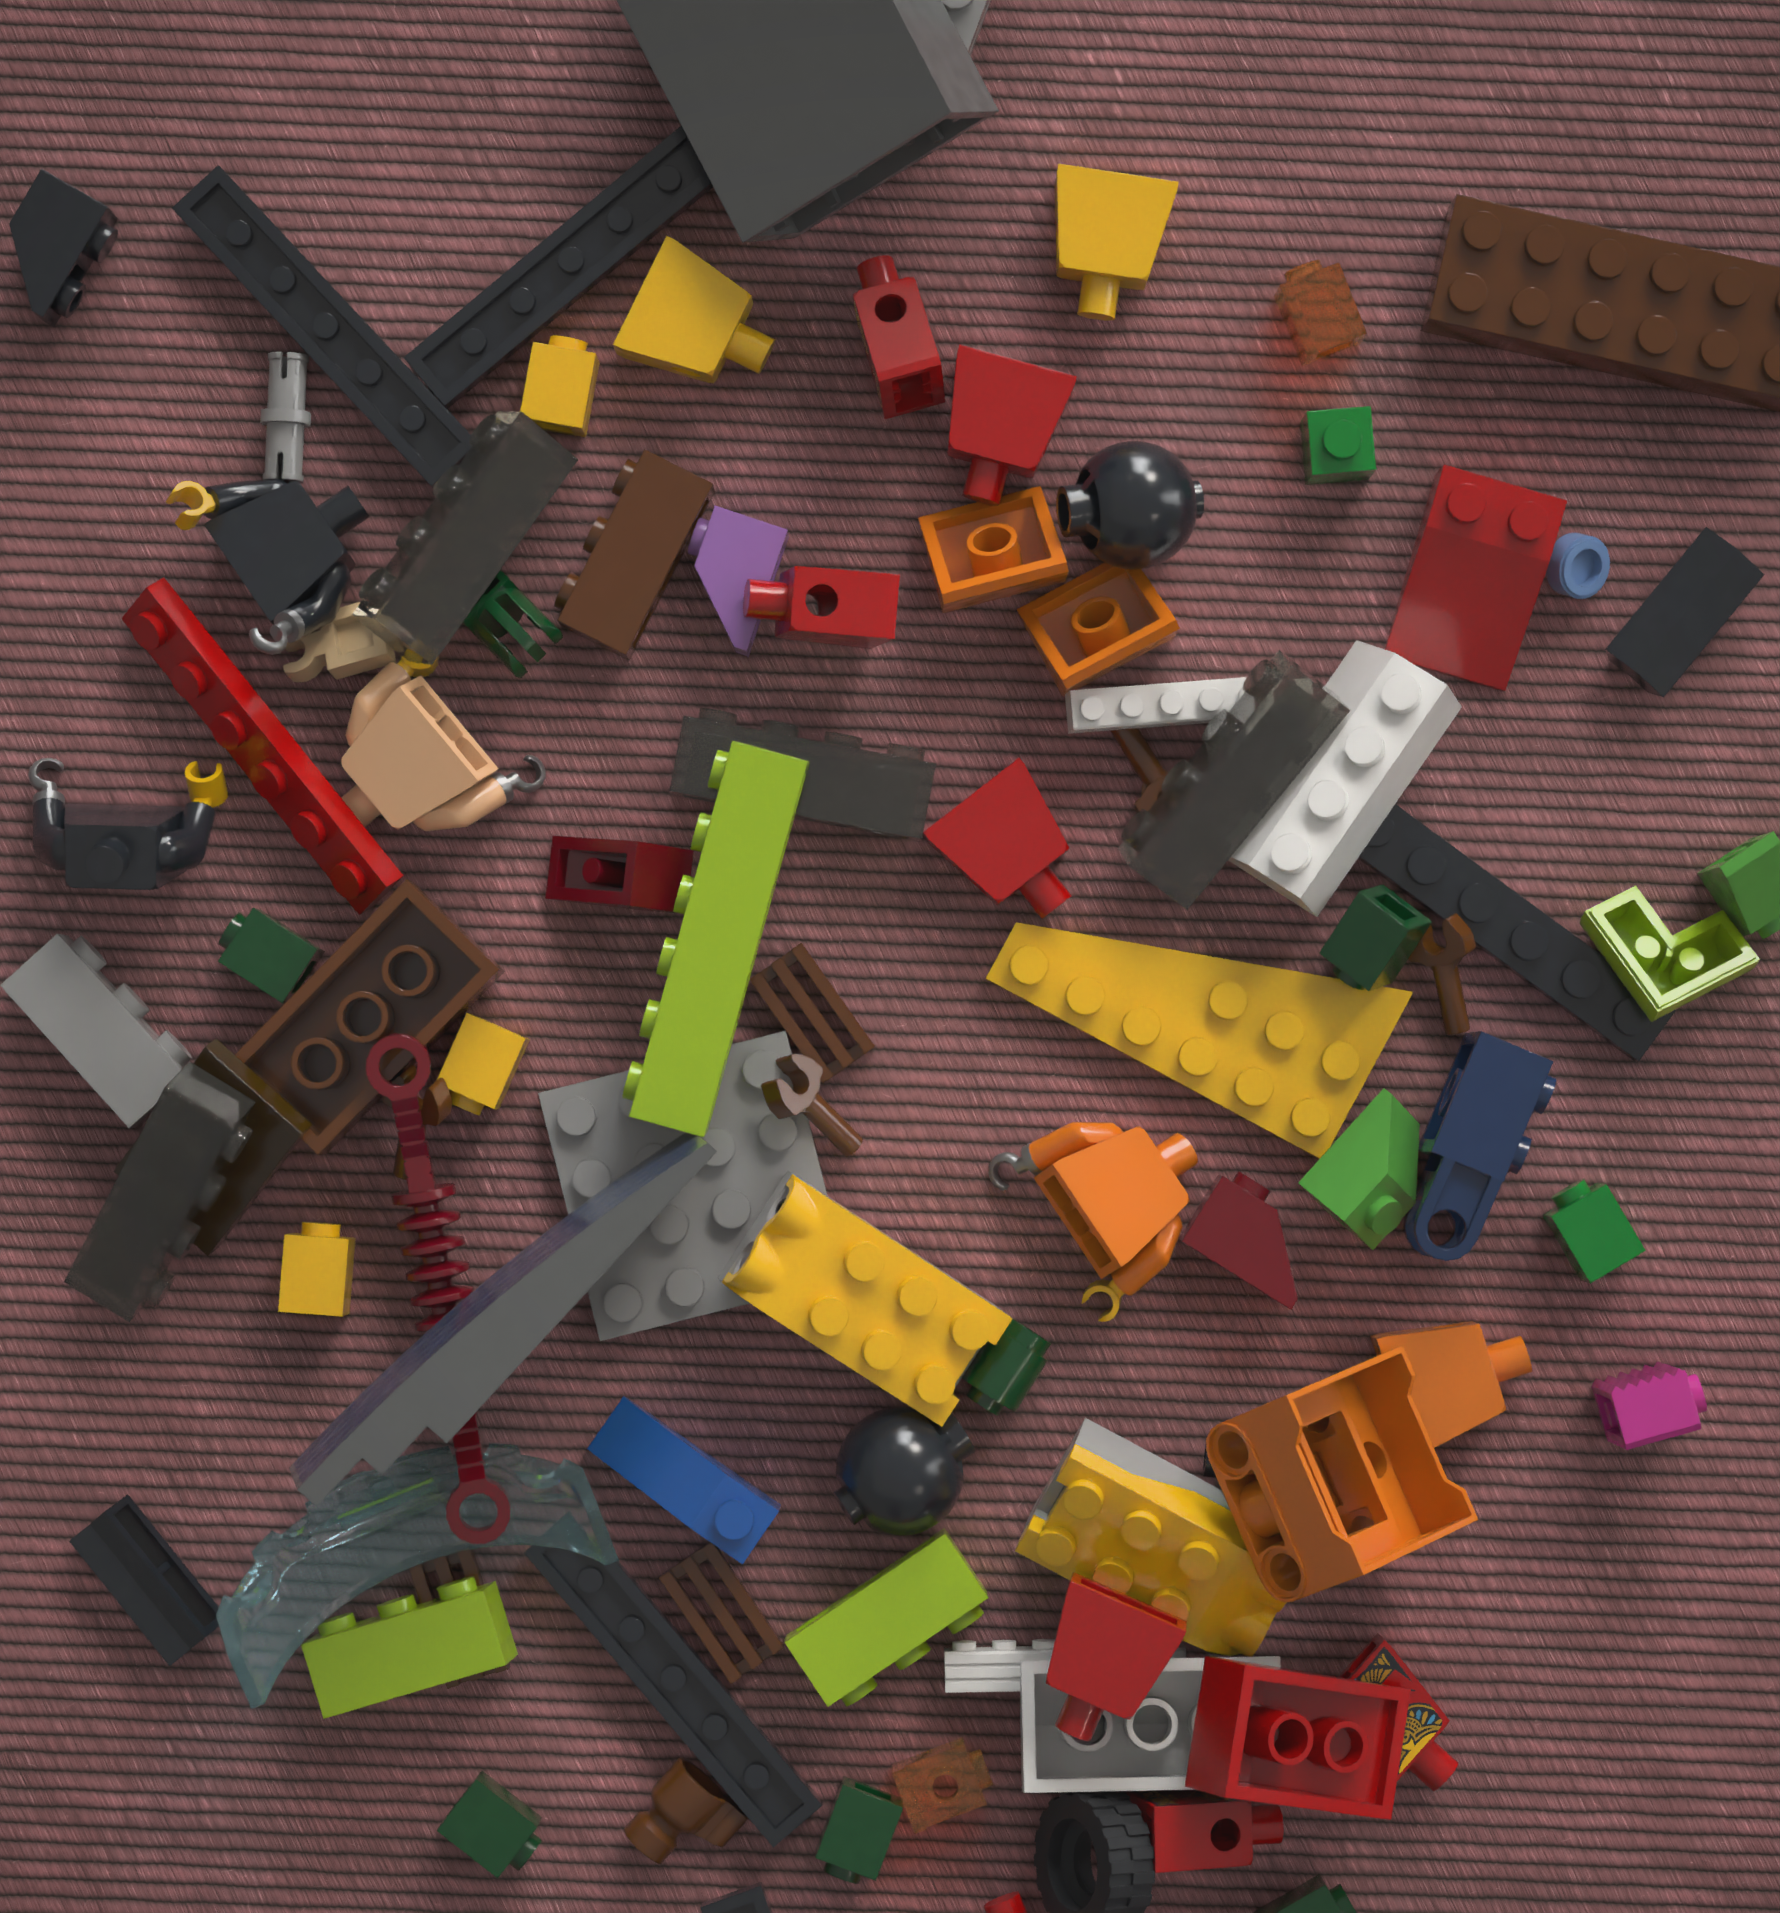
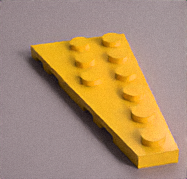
[985,922,1413,1159]

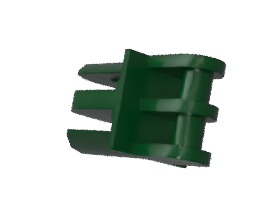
[444,559,563,679]

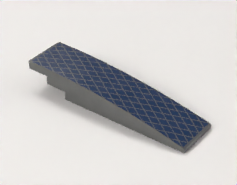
[289,1132,717,1507]

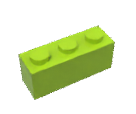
[784,1528,988,1707]
[301,1576,518,1719]

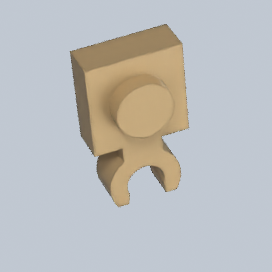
[283,597,396,682]

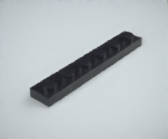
[404,125,713,409]
[172,165,480,489]
[1358,804,1676,1062]
[524,1509,823,1848]

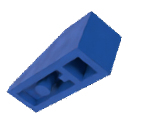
[587,1396,781,1564]

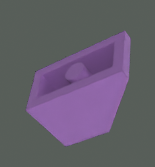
[688,505,789,657]

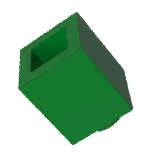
[1300,406,1376,485]
[1542,1179,1646,1283]

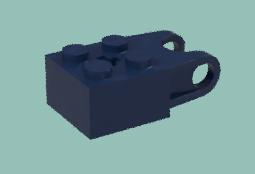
[1403,1031,1556,1261]

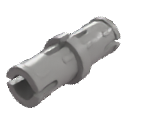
[260,352,311,484]

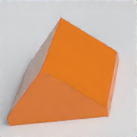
[918,486,1069,613]
[1017,563,1180,697]

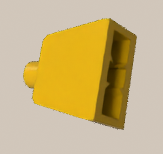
[1055,163,1178,321]
[613,236,775,384]

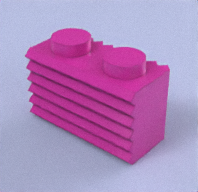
[1592,1361,1707,1450]

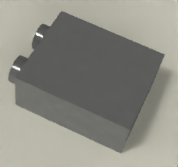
[617,0,999,243]

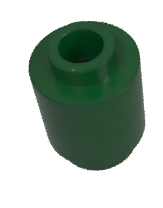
[962,1319,1051,1416]

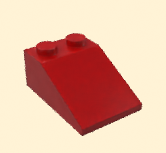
[1384,464,1567,692]
[1185,1656,1411,1820]

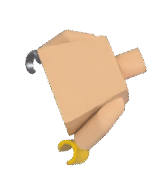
[341,634,546,831]

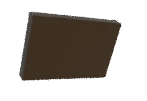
[113,1039,312,1256]

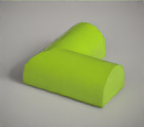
[1580,886,1760,1022]

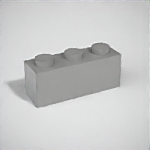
[0,933,192,1128]

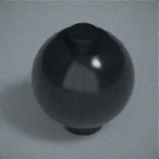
[1056,441,1204,570]
[833,1407,975,1536]

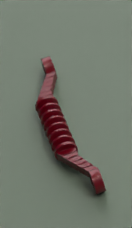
[366,1034,511,1544]

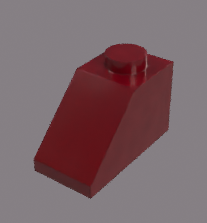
[545,836,694,913]
[1178,1171,1298,1310]

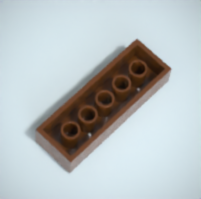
[1420,194,1780,412]

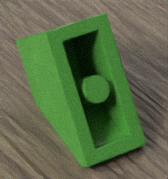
[1697,831,1780,939]
[1298,1088,1420,1250]

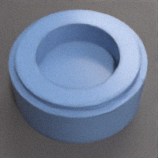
[1546,533,1610,599]

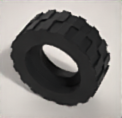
[1034,1791,1155,1913]

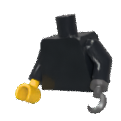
[166,479,370,655]
[28,758,228,890]

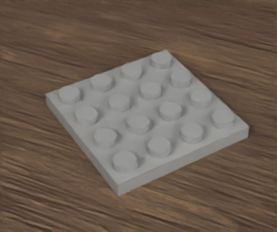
[538,1031,828,1341]

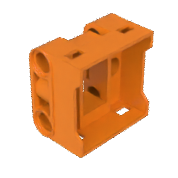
[1206,1345,1478,1603]

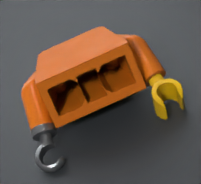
[988,1122,1198,1322]

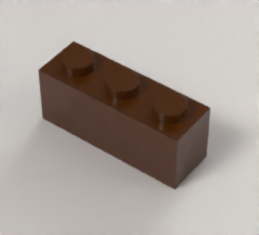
[554,449,715,661]

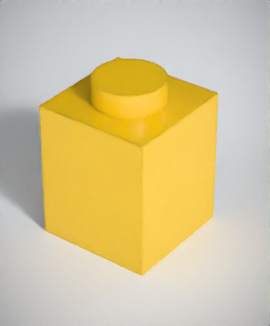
[519,335,600,437]
[437,1013,530,1116]
[278,1222,356,1317]

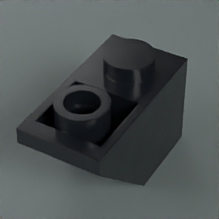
[9,168,118,327]

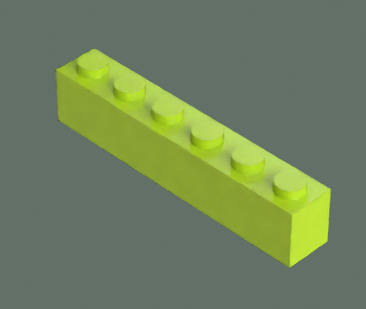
[622,741,810,1137]

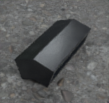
[1605,527,1765,697]
[69,1494,228,1666]

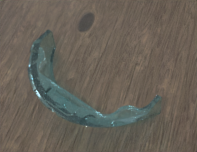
[216,1443,619,1709]

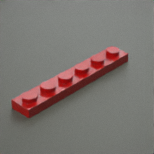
[121,577,404,915]

